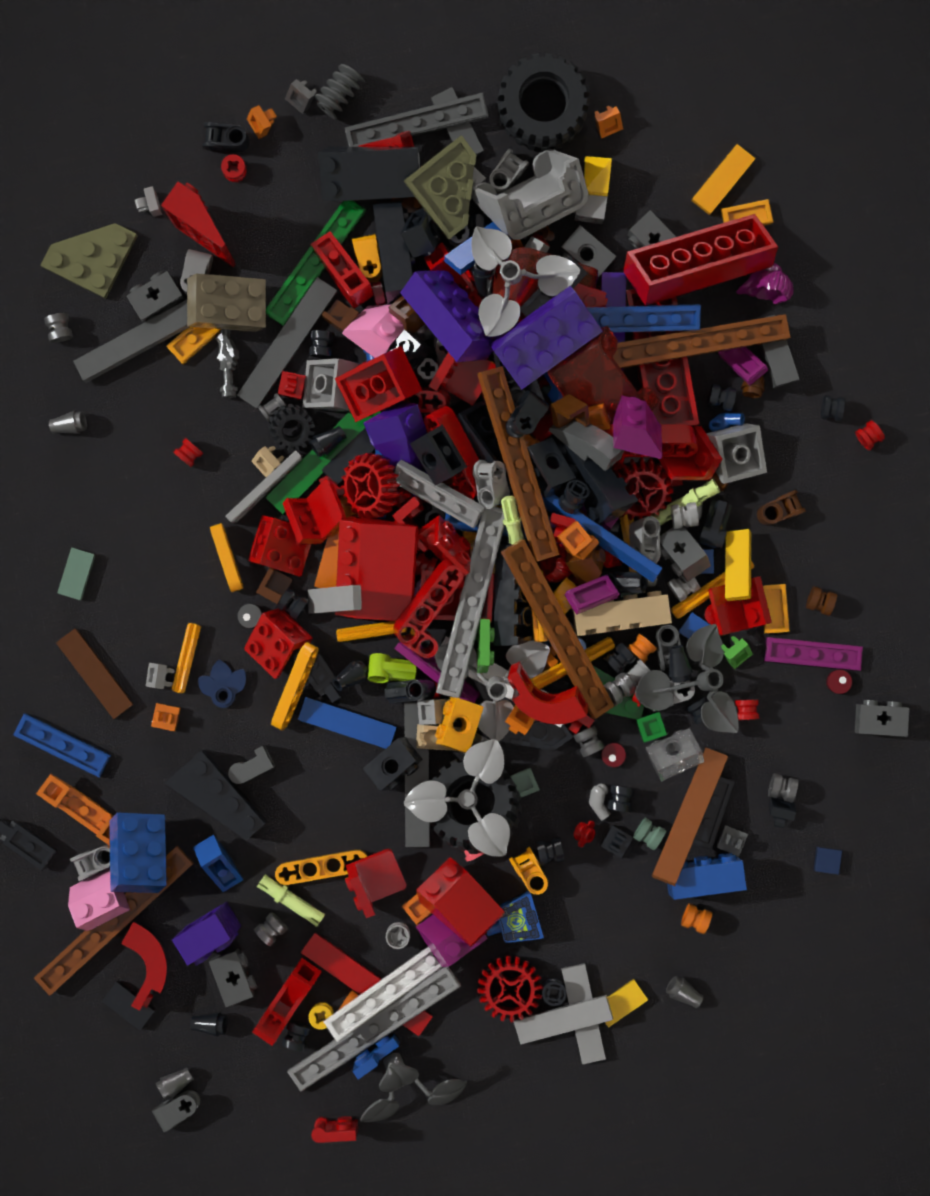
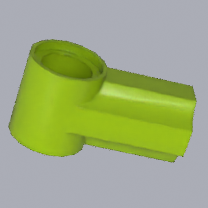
[368,653,416,683]

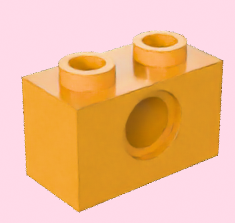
[435,697,484,753]

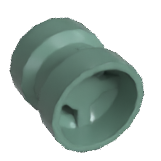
[633,817,666,850]

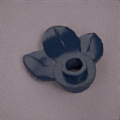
[198,660,246,708]

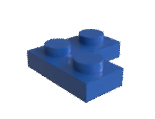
[352,1034,400,1080]

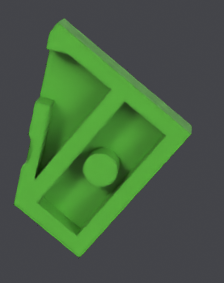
[476,619,494,673]

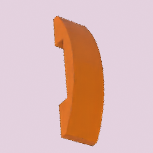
[314,495,358,588]
[36,774,113,846]

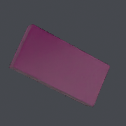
[718,347,768,385]
[565,575,619,615]

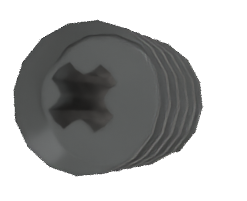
[315,64,365,120]

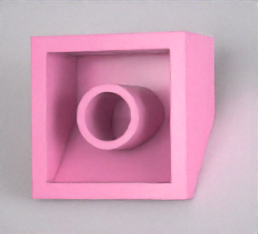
[342,305,404,358]
[68,867,130,931]

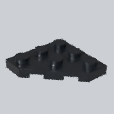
[480,679,573,751]

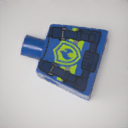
[487,891,544,943]

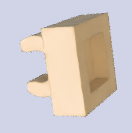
[252,446,284,477]

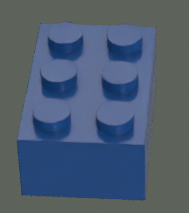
[109,813,166,893]
[667,853,747,900]

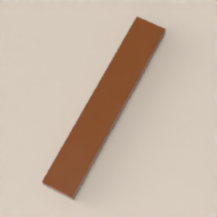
[652,748,728,886]

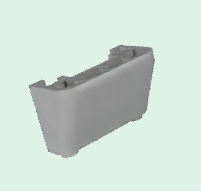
[472,148,588,240]

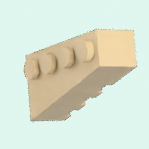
[571,591,672,636]

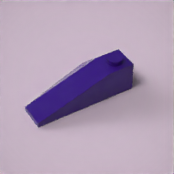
[364,401,427,496]

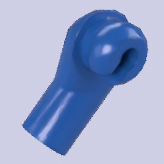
[709,413,745,432]

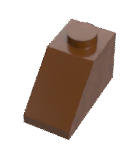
[565,544,606,585]

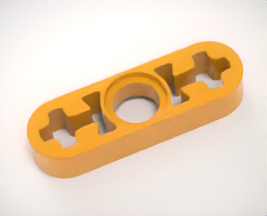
[210,523,243,592]

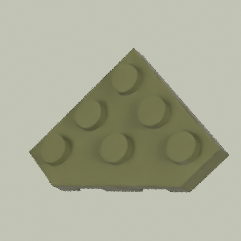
[404,135,476,240]
[40,223,138,299]

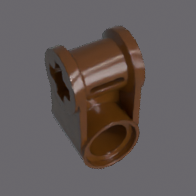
[757,489,806,526]

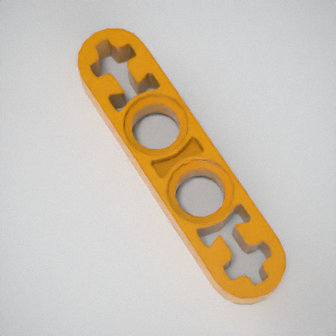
[271,642,319,731]
[275,850,368,885]

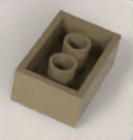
[187,273,266,332]

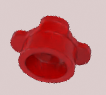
[574,820,595,847]

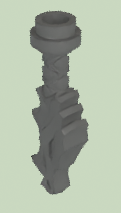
[214,329,240,398]

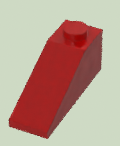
[311,231,374,309]

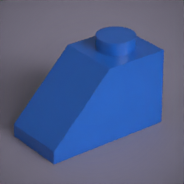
[193,835,243,892]

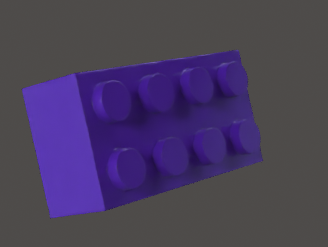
[400,270,499,362]
[490,286,603,390]
[172,902,241,966]

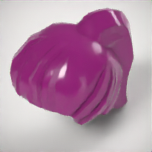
[736,263,794,304]

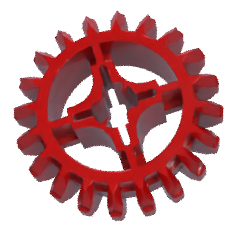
[341,453,401,519]
[614,457,673,520]
[477,955,543,1022]

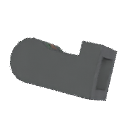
[228,745,276,784]

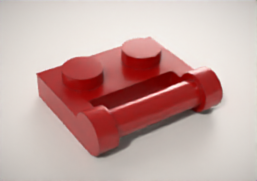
[311,1116,358,1143]

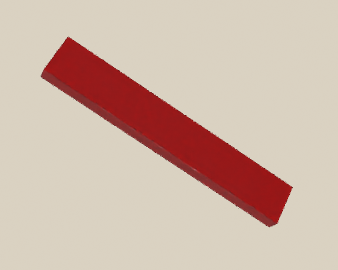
[301,932,433,1036]

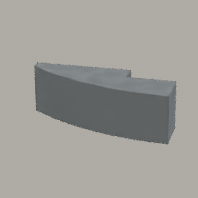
[759,315,799,388]
[549,420,624,471]

